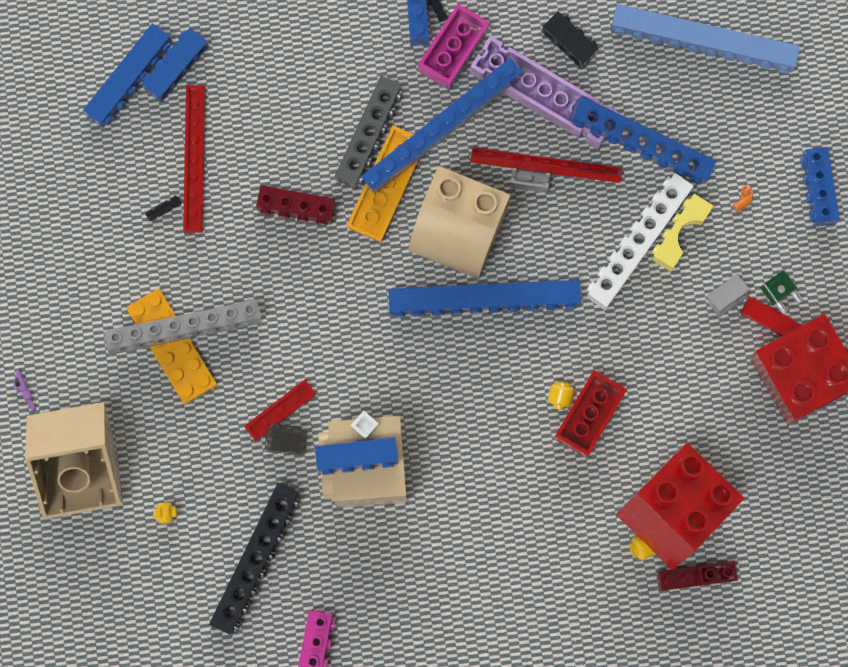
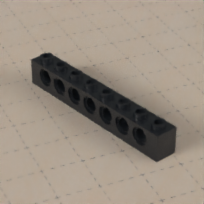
[209,482,301,635]

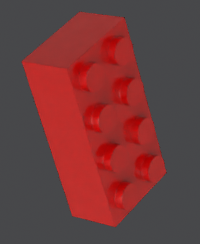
[553,370,627,458]

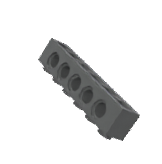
[335,76,403,189]

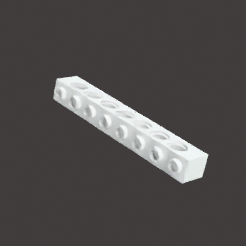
[586,173,693,310]

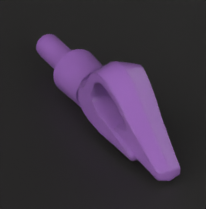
[13,368,36,411]

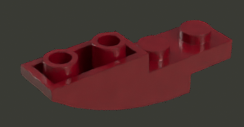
[656,561,738,591]

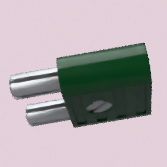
[760,270,803,314]

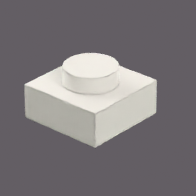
[350,411,379,440]

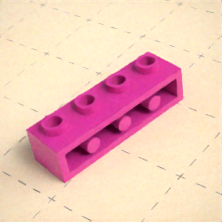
[298,610,336,667]

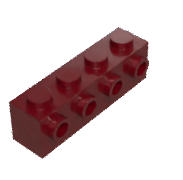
[256,185,336,226]

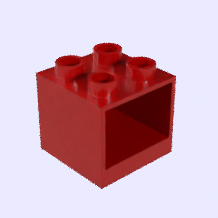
[750,313,848,426]
[615,442,745,570]

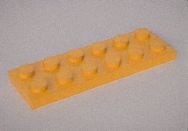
[346,126,419,243]
[126,288,218,405]

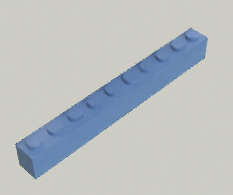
[610,4,800,73]

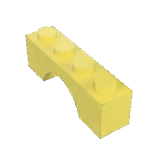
[652,194,713,272]

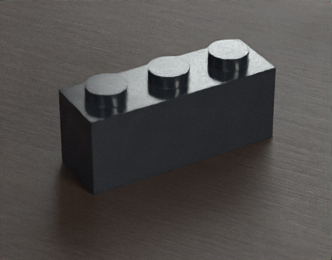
[541,11,599,70]

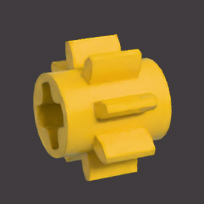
[153,503,177,524]

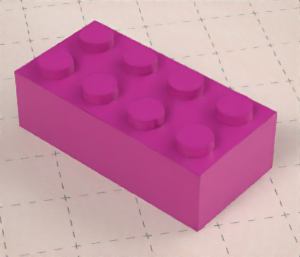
[418,4,490,91]

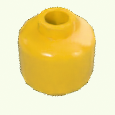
[548,381,575,410]
[629,535,656,560]

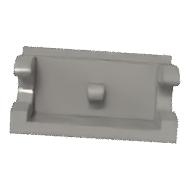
[510,168,550,193]
[706,274,750,318]

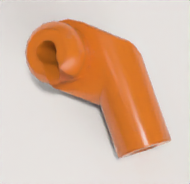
[733,185,753,213]

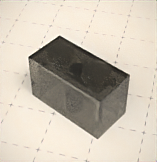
[264,424,307,455]

